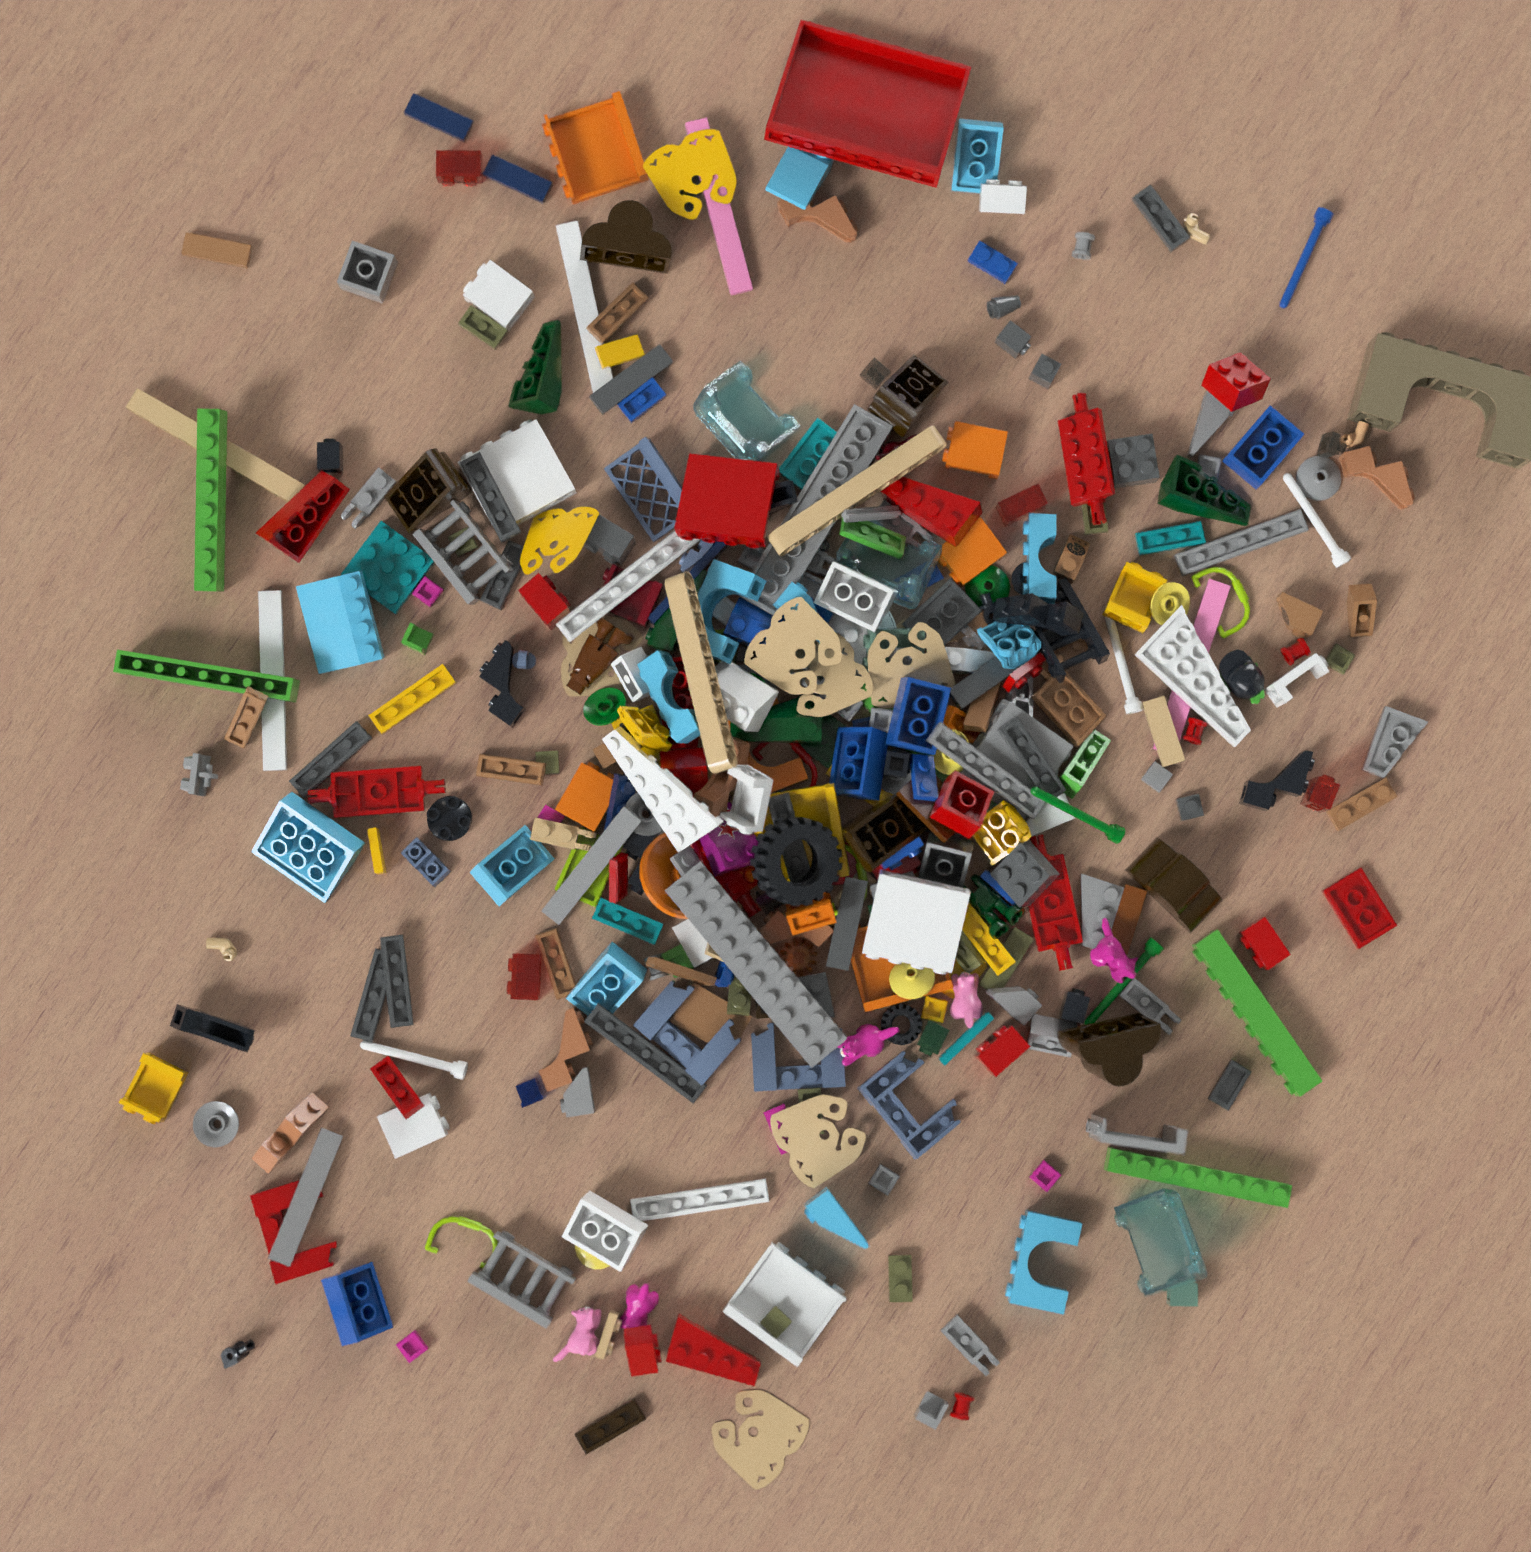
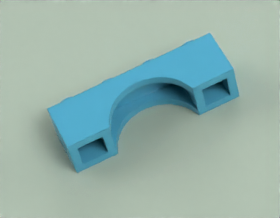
[1023,513,1056,604]
[637,650,700,744]

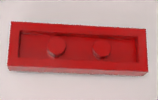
[370,1055,425,1120]

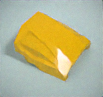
[617,706,672,752]
[973,800,1031,866]

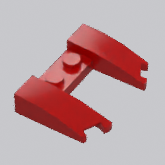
[250,1180,338,1285]

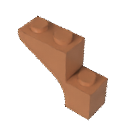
[778,195,858,243]
[1339,446,1415,509]
[694,736,750,818]
[756,910,834,948]
[539,1007,593,1092]
[252,1092,329,1174]

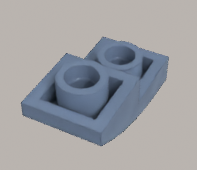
[679,540,717,573]
[401,837,451,887]

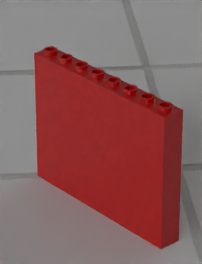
[764,20,972,188]

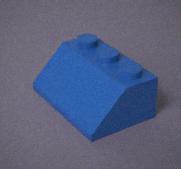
[724,597,785,646]
[829,727,888,800]
[321,1262,394,1346]

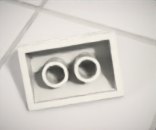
[814,562,898,632]
[715,661,779,732]
[562,1191,649,1272]

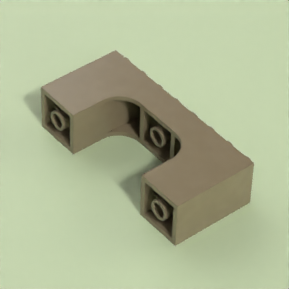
[1347,332,1531,469]

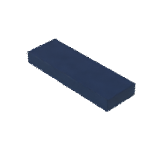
[404,93,474,142]
[483,154,553,204]

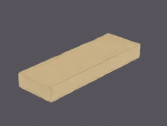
[1142,696,1185,768]

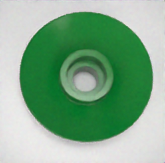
[965,565,1010,608]
[583,687,627,726]

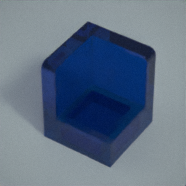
[515,1077,545,1108]

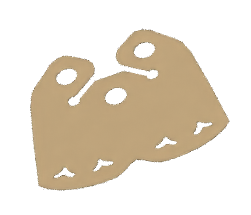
[744,597,842,694]
[561,615,643,697]
[868,622,955,709]
[789,632,873,717]
[771,1095,866,1188]
[711,1390,809,1490]

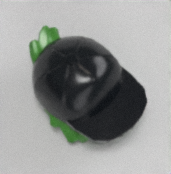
[1219,649,1265,704]

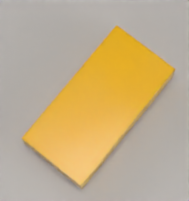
[595,334,645,369]
[367,827,386,874]

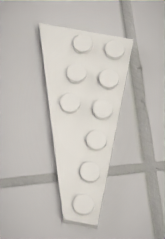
[1135,605,1251,747]
[602,726,724,853]

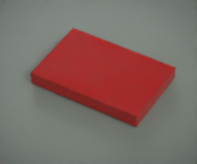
[1322,867,1398,949]

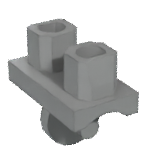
[180,753,218,797]

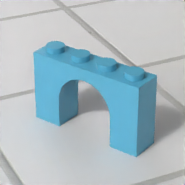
[677,559,767,664]
[1005,1210,1082,1315]

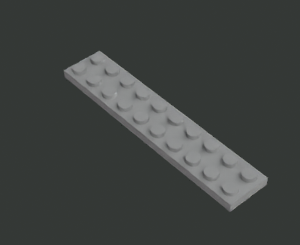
[738,404,893,616]
[665,861,847,1068]

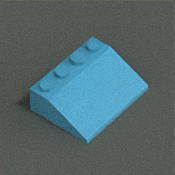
[296,570,385,674]
[251,792,365,903]

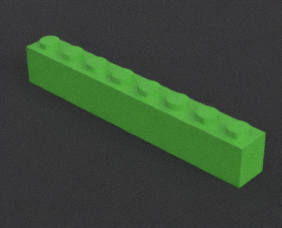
[194,408,227,592]
[113,650,300,703]
[1192,929,1322,1097]
[1104,1147,1292,1208]

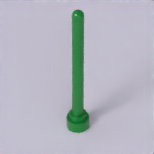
[1030,787,1125,844]
[1085,937,1164,1025]

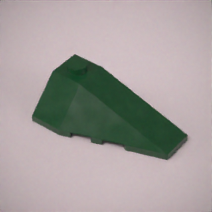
[508,320,562,415]
[1157,455,1251,526]
[645,570,707,657]
[730,697,822,743]

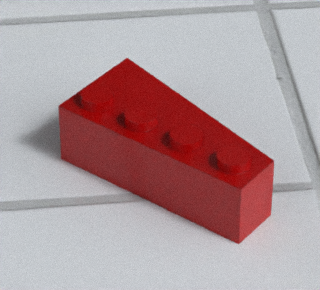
[665,1313,761,1387]

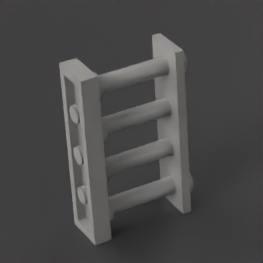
[413,500,514,605]
[467,1230,576,1329]

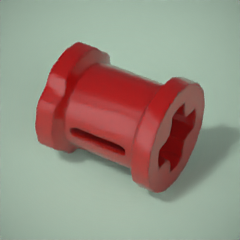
[1280,638,1311,666]
[1182,717,1208,745]
[949,1392,975,1421]

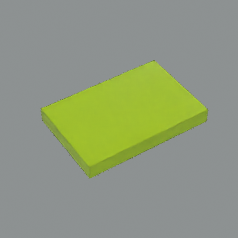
[554,827,623,907]

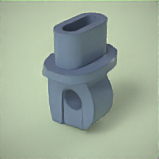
[512,650,536,669]

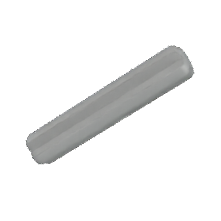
[841,505,901,523]

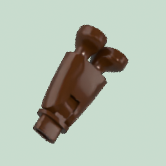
[566,617,633,695]

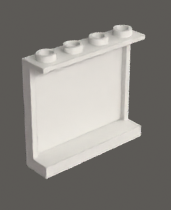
[458,419,577,528]
[862,870,970,974]
[723,1242,846,1367]

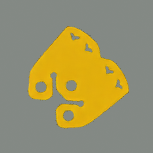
[643,129,737,220]
[520,507,599,575]

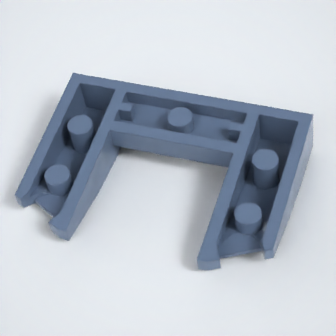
[633,980,741,1085]
[751,1023,846,1092]
[857,1051,961,1160]

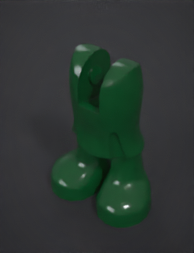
[963,874,1025,939]

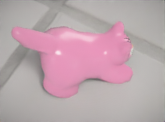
[949,971,983,1028]
[553,1306,601,1362]

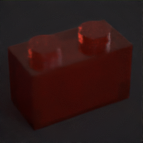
[436,150,483,186]
[995,484,1048,527]
[1300,774,1340,813]
[507,953,542,1000]

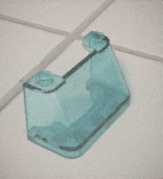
[693,360,800,462]
[836,520,942,609]
[1114,1188,1207,1296]

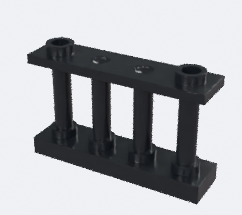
[1030,578,1110,684]

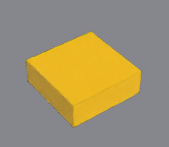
[921,996,948,1023]

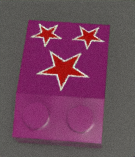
[700,802,758,877]

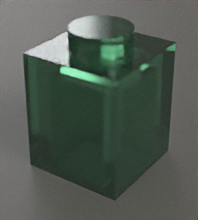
[916,1020,950,1057]

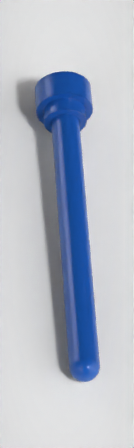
[1279,207,1334,309]

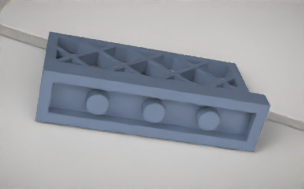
[604,437,682,542]

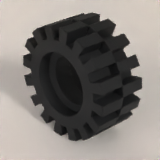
[881,1004,922,1045]

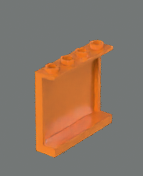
[542,91,649,204]
[851,924,953,1012]

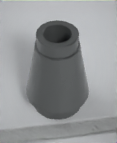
[986,295,1021,319]

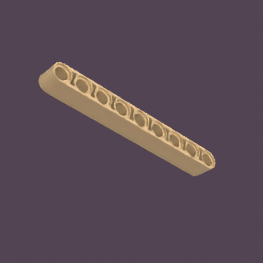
[125,388,305,502]
[767,426,947,556]
[665,572,737,774]

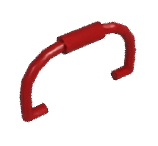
[752,743,818,787]

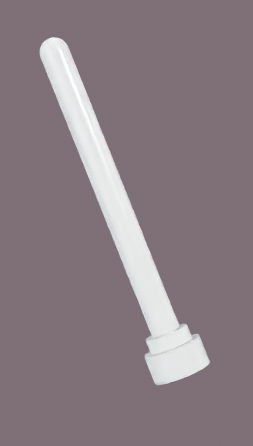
[1283,473,1352,568]
[1104,616,1144,714]
[360,1040,468,1080]

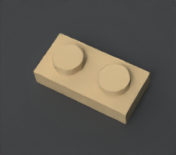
[595,1310,623,1360]

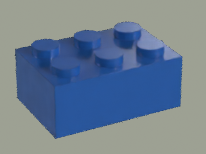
[1222,405,1304,490]
[885,677,951,755]

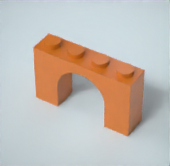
[728,697,808,794]

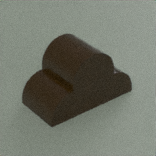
[579,200,672,274]
[868,355,948,438]
[384,448,471,534]
[842,793,928,872]
[1125,838,1222,933]
[1057,1013,1161,1087]

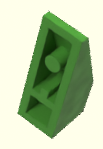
[1059,729,1111,799]

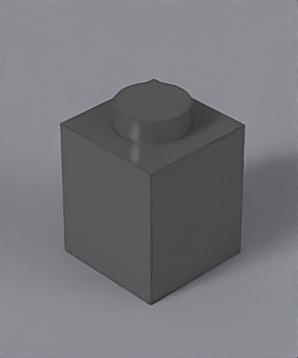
[995,320,1032,359]
[1029,354,1061,389]

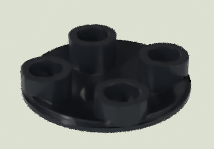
[426,796,472,841]

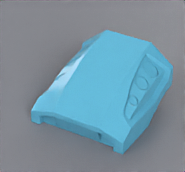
[977,621,1041,669]

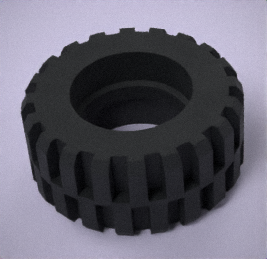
[750,816,843,906]

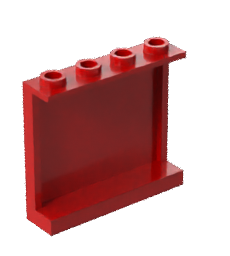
[674,453,780,548]

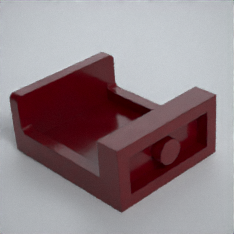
[597,563,663,628]

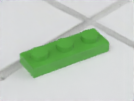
[839,517,906,559]

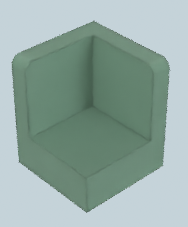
[1167,1280,1198,1307]

